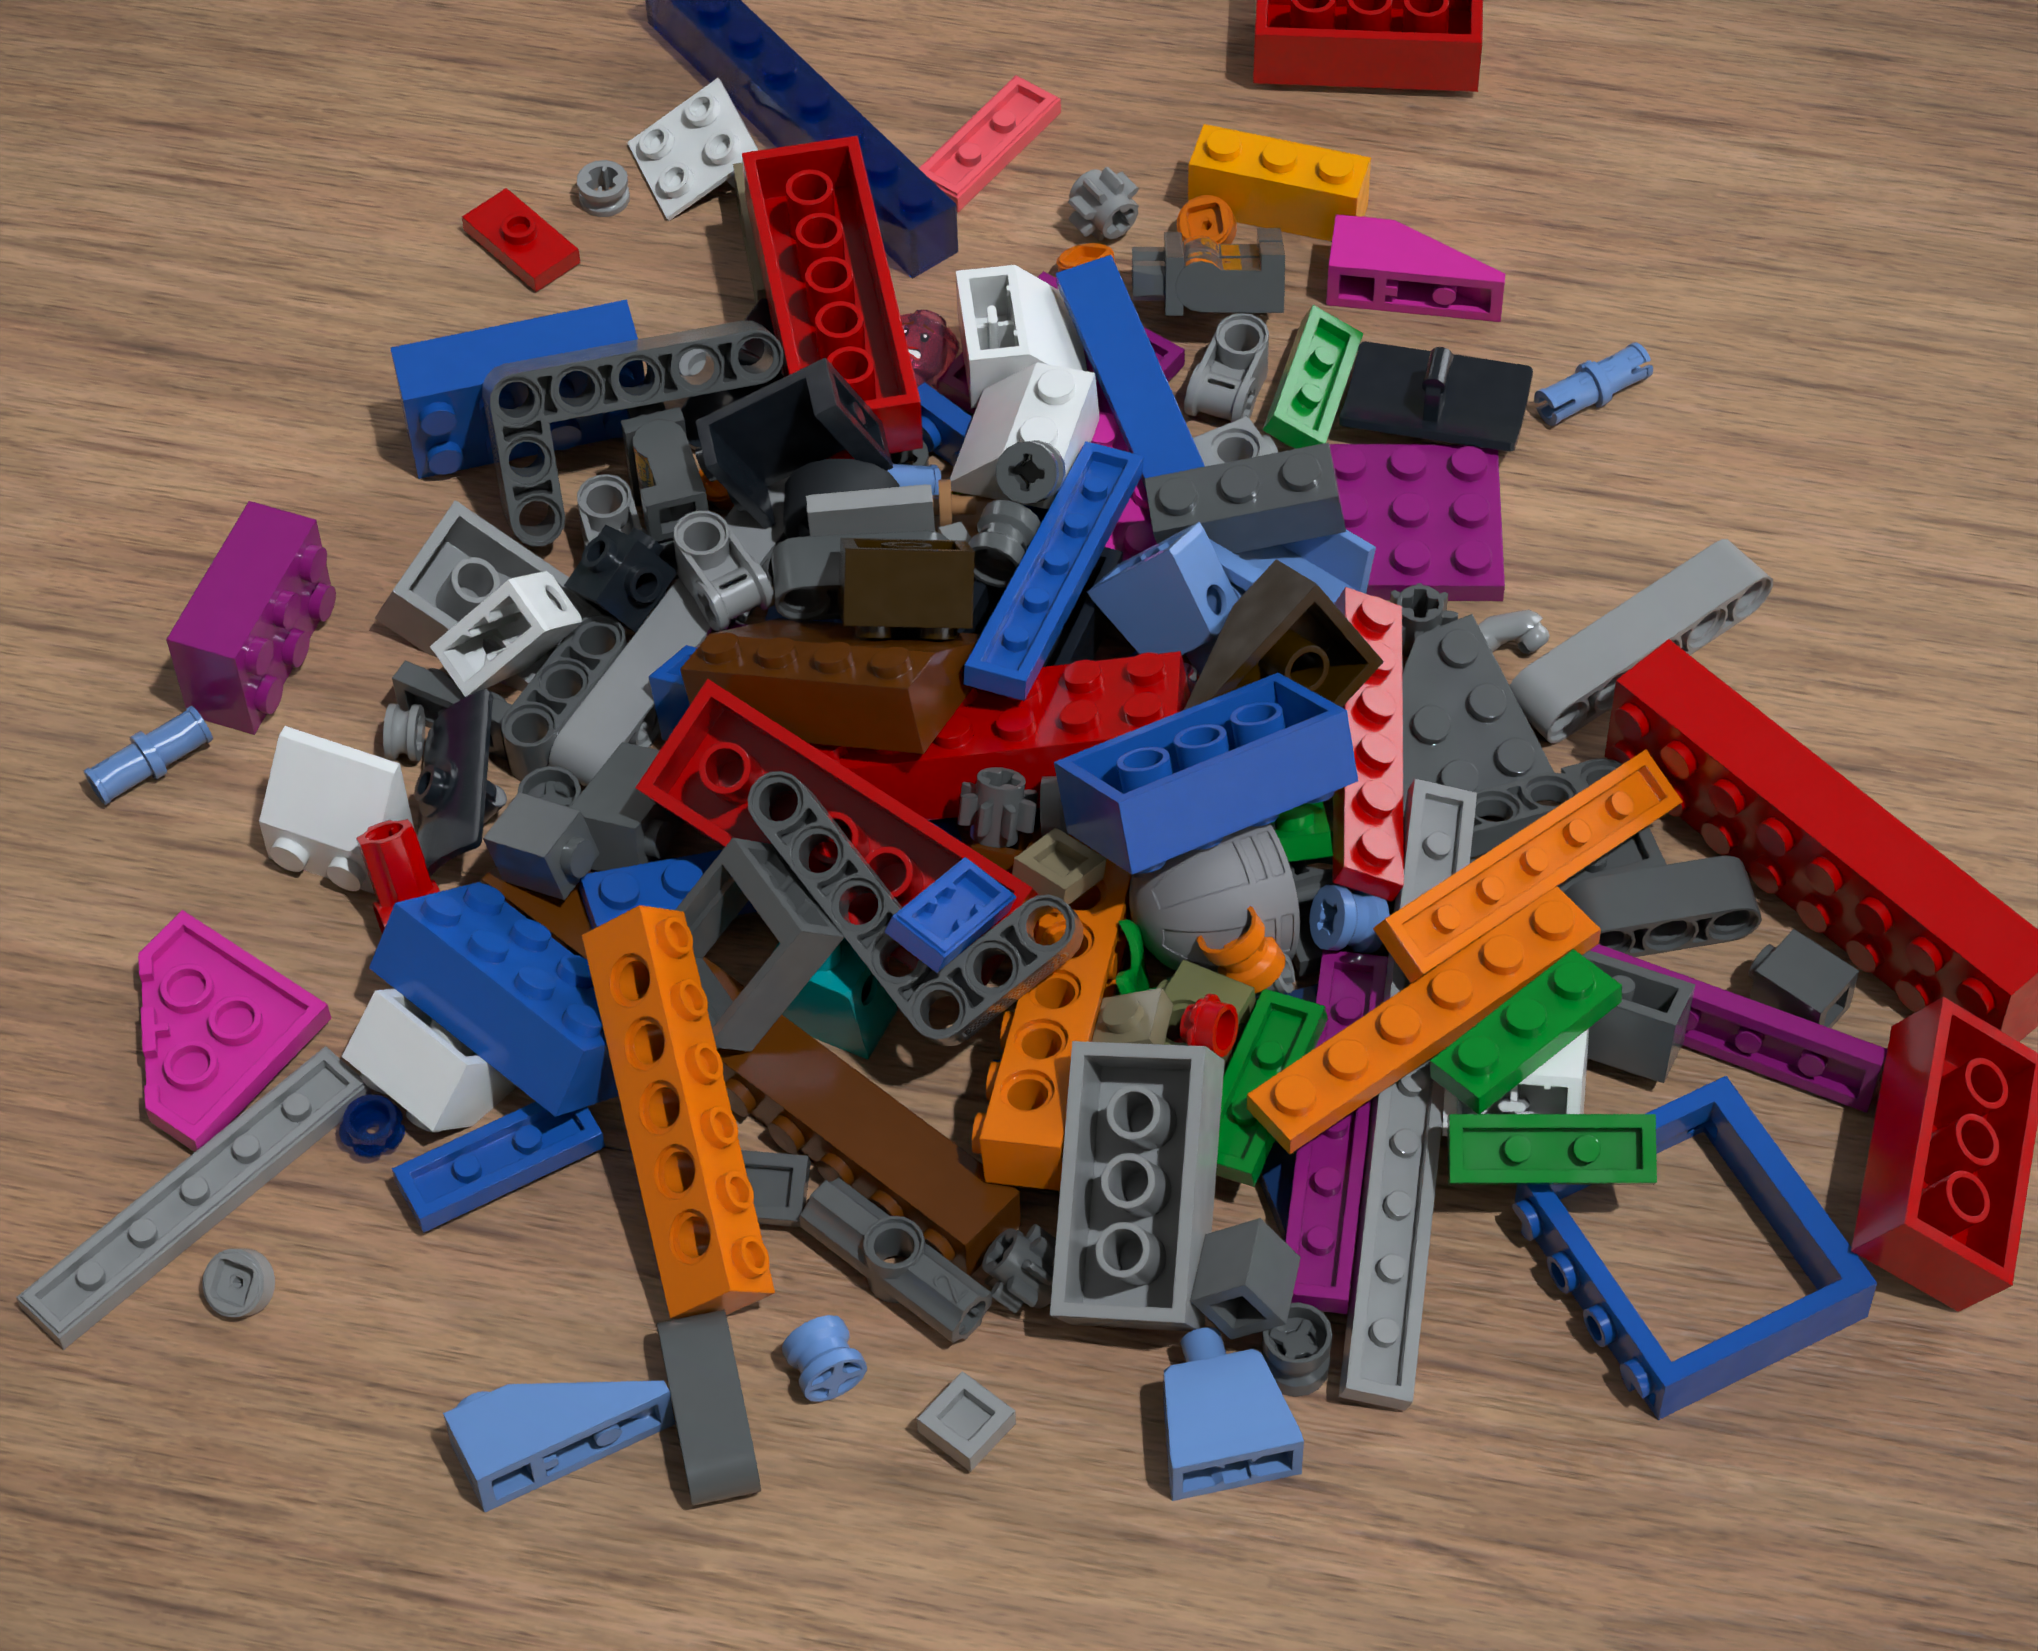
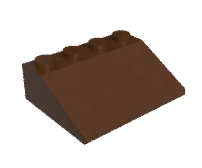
[680,618,981,754]

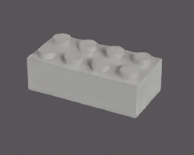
[1050,1041,1225,1332]

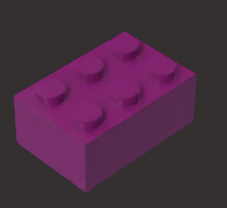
[166,501,336,735]

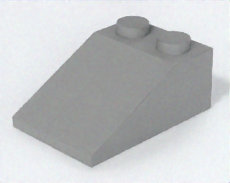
[375,500,600,692]

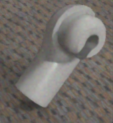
[1478,609,1550,654]

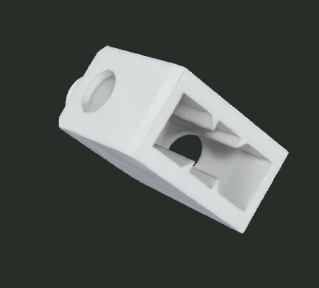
[430,571,582,697]

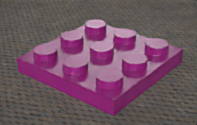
[1329,444,1505,601]

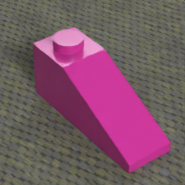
[1326,214,1506,322]

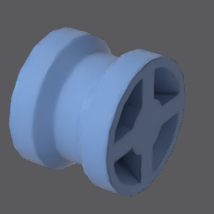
[1309,885,1389,953]
[782,1315,867,1402]

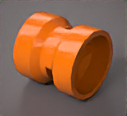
[1197,906,1286,994]

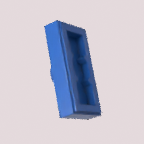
[885,857,1017,973]

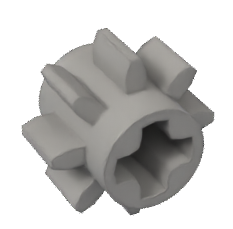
[1068,167,1139,241]

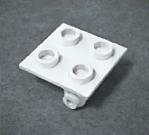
[627,78,758,221]

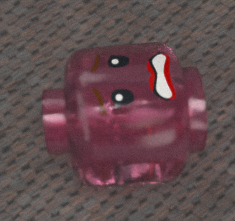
[900,310,959,391]

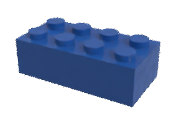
[390,299,645,479]
[1054,673,1358,875]
[369,882,619,1117]

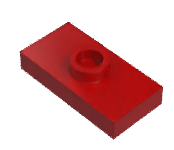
[462,188,581,292]

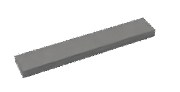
[16,1046,372,1350]

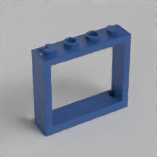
[1512,1076,1877,1420]

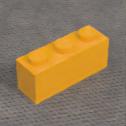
[1188,124,1371,242]

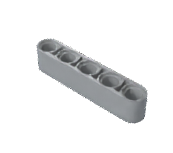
[1510,539,1773,743]

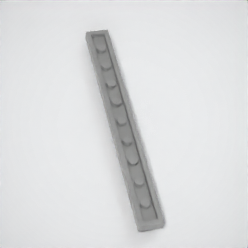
[1338,779,1477,1411]

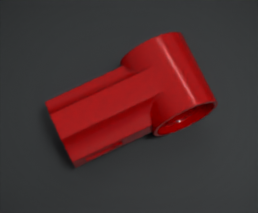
[356,819,440,934]

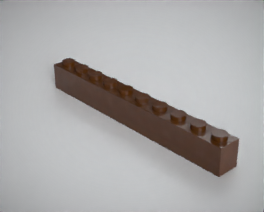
[481,866,1021,1276]

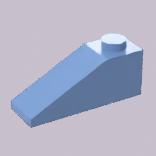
[443,1381,675,1512]

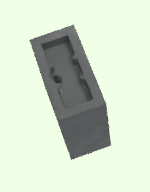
[676,838,844,1051]

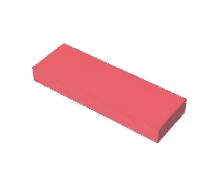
[913,75,1061,212]

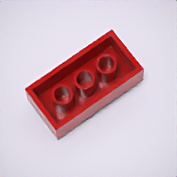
[1253,0,1483,92]
[1851,997,2038,1312]

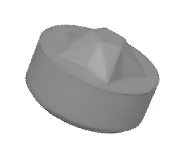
[203,1248,275,1317]

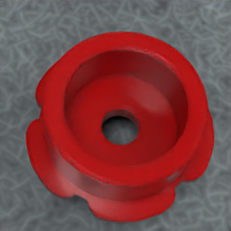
[1180,993,1238,1057]

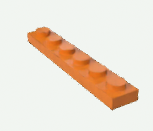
[1373,749,1683,983]
[1247,886,1601,1154]

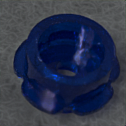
[339,1095,405,1158]

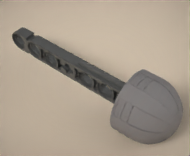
[1129,758,1622,973]

